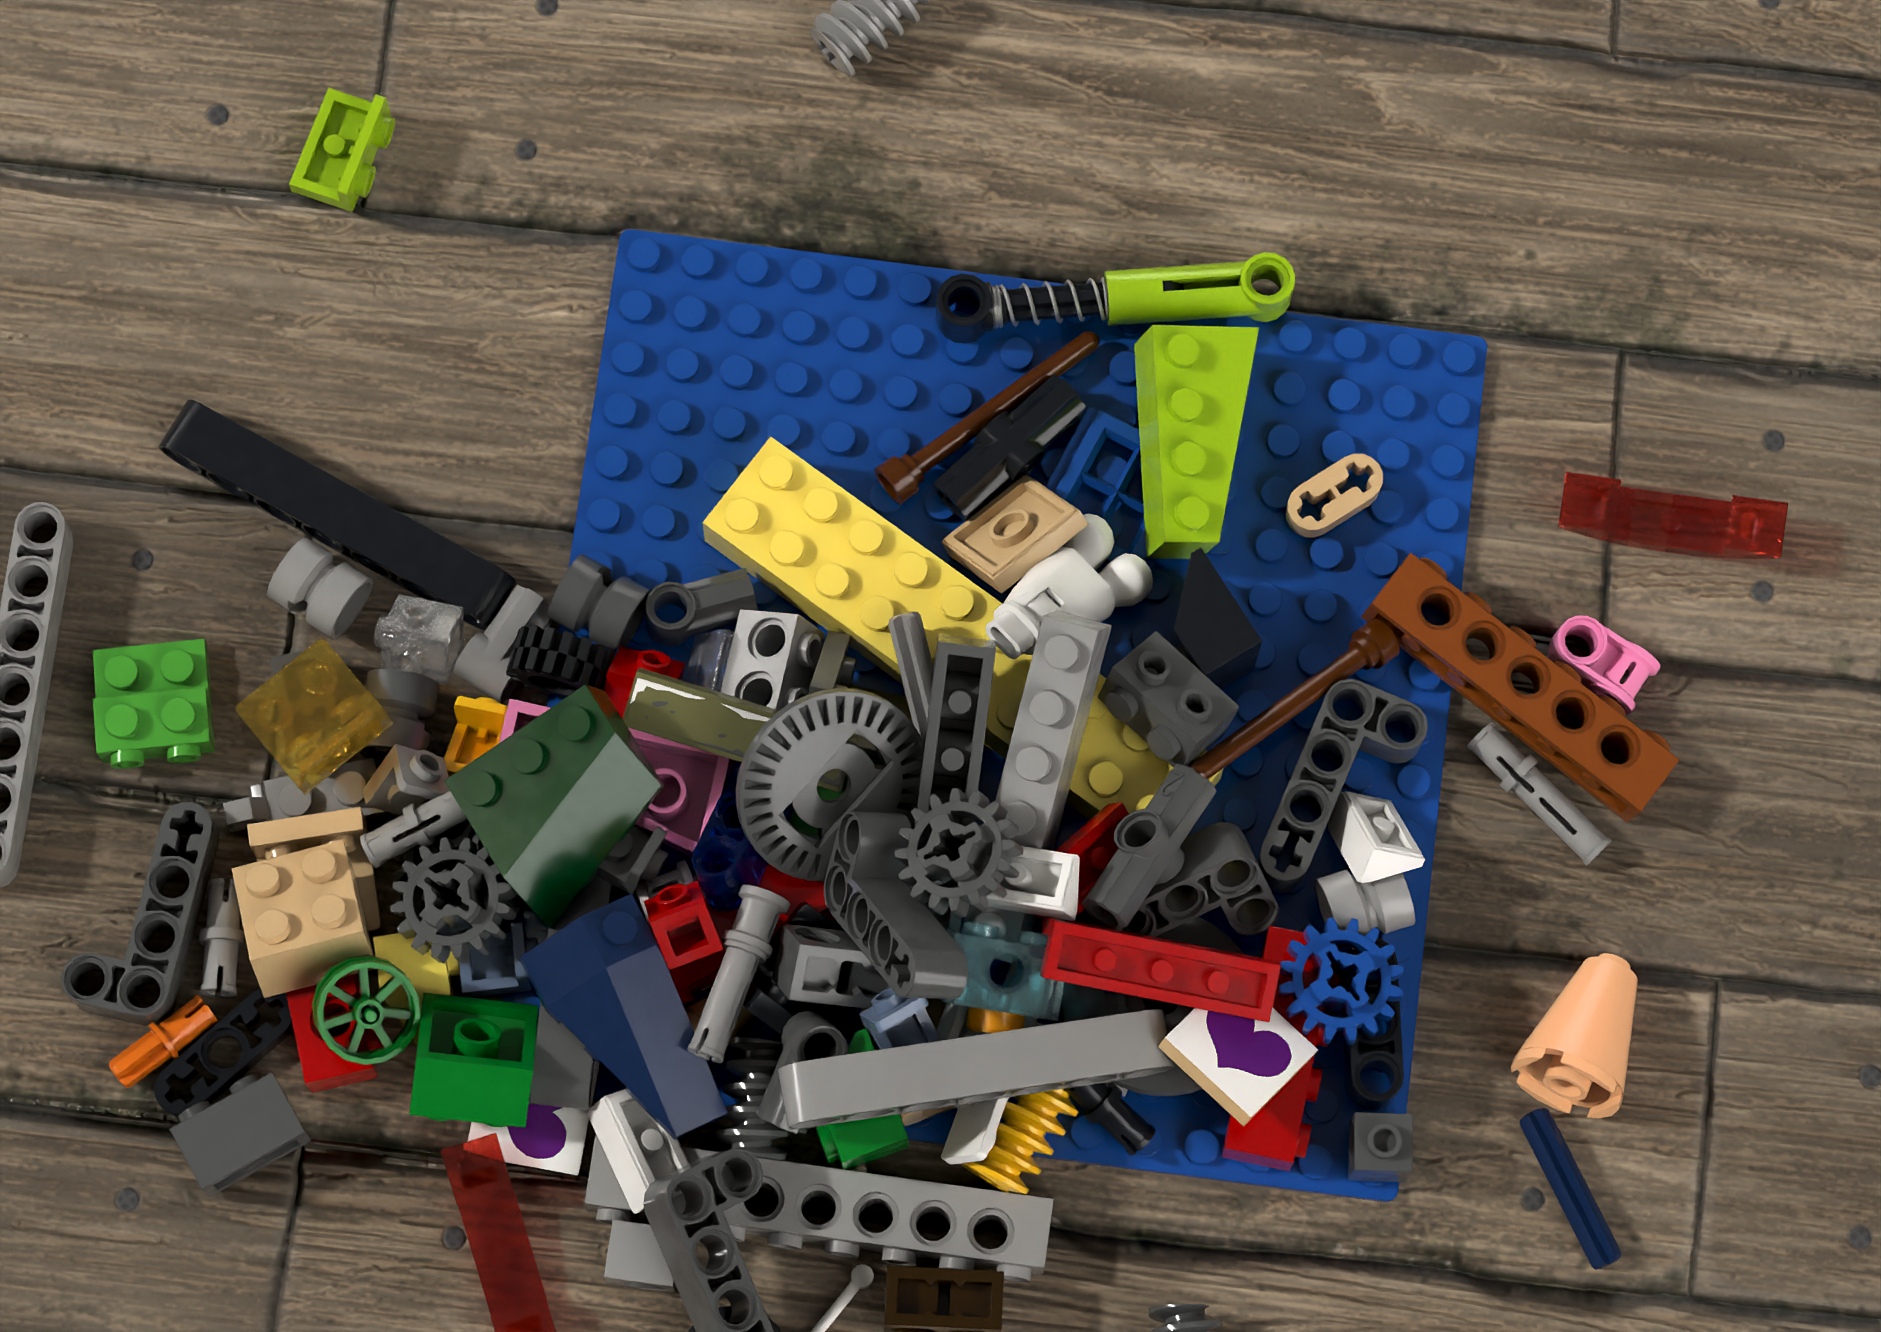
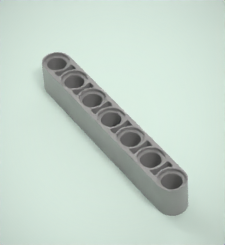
[0,502,74,888]
[778,1009,1174,1129]

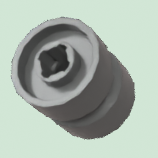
[548,554,652,654]
[354,669,440,761]

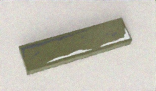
[623,667,858,793]

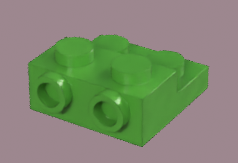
[92,639,215,769]

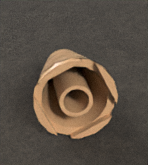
[1511,953,1638,1119]

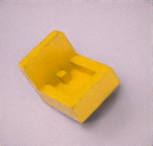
[444,696,508,777]

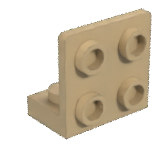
[247,807,382,933]

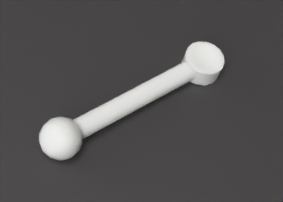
[810,1264,874,1332]

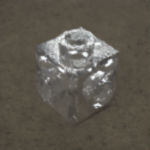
[374,594,464,685]

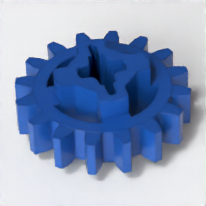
[1277,917,1404,1045]

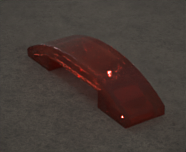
[1558,472,1788,559]
[440,1133,557,1332]

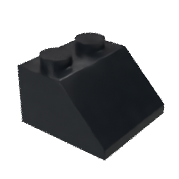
[1170,548,1262,689]

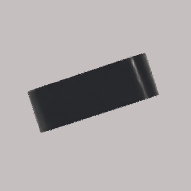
[1341,938,1404,1111]

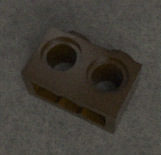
[884,1266,1004,1332]

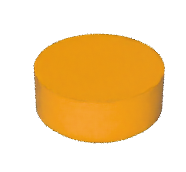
[966,1007,1025,1033]

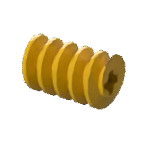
[961,1089,1079,1195]

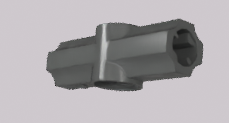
[1081,764,1217,932]

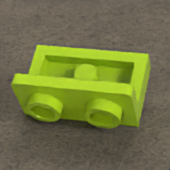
[289,87,395,212]

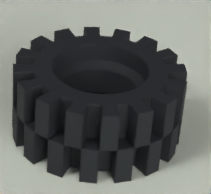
[506,625,615,700]

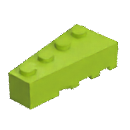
[1134,325,1259,559]

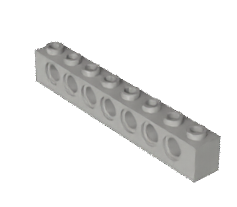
[584,1135,1054,1282]

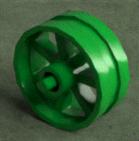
[312,955,421,1065]

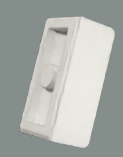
[1328,791,1425,883]
[957,846,1080,921]
[587,1089,689,1214]

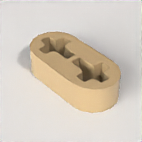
[1286,454,1383,538]

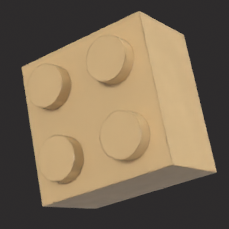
[232,840,373,998]

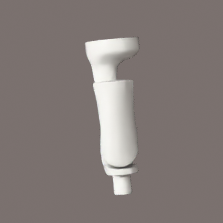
[986,513,1153,659]

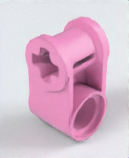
[1548,616,1660,714]

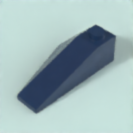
[520,893,728,1140]

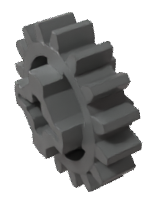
[895,788,1023,918]
[390,837,518,964]

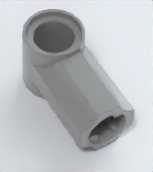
[453,585,553,703]

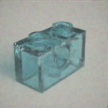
[939,921,1064,1021]

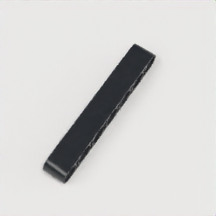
[158,400,516,631]

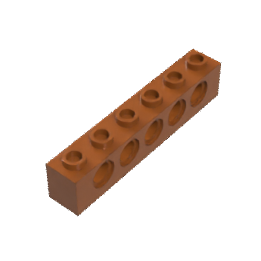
[1361,553,1680,823]

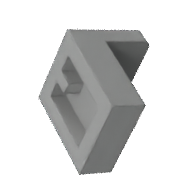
[362,744,450,815]

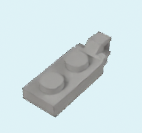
[223,758,386,832]

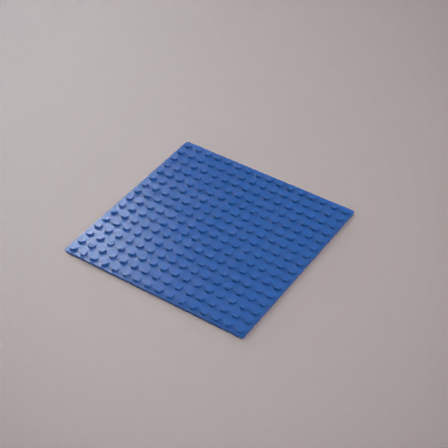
[502,229,1487,1202]

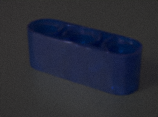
[691,761,793,911]

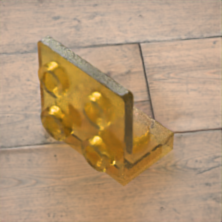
[236,639,393,795]

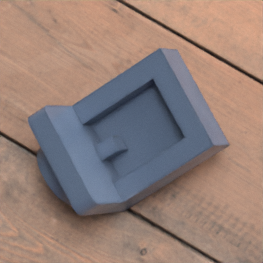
[459,922,538,998]
[859,987,941,1050]

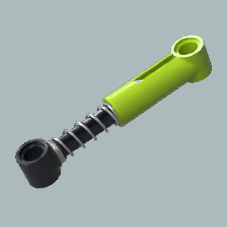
[936,252,1295,344]

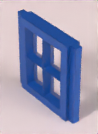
[1045,406,1158,571]

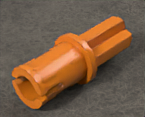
[109,994,218,1088]

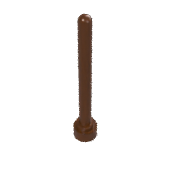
[874,331,1100,505]
[1188,619,1400,779]

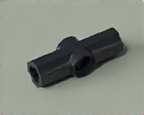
[933,374,1086,521]

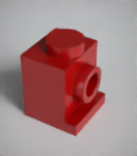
[644,880,723,970]

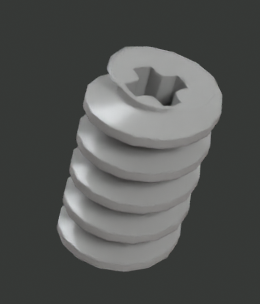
[810,0,928,77]

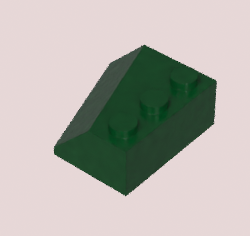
[444,684,664,929]

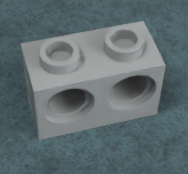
[720,609,824,711]

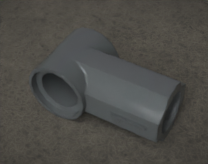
[645,568,758,646]
[757,1011,848,1134]

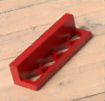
[1040,916,1281,1022]

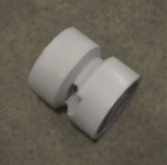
[267,537,373,640]
[1314,870,1415,949]

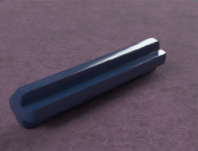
[1520,1107,1621,1270]

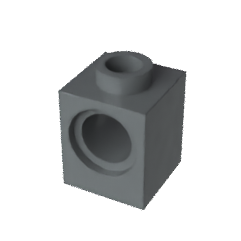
[1348,1112,1413,1182]

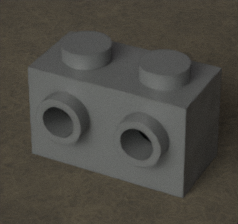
[1098,631,1239,767]
[170,1072,311,1197]

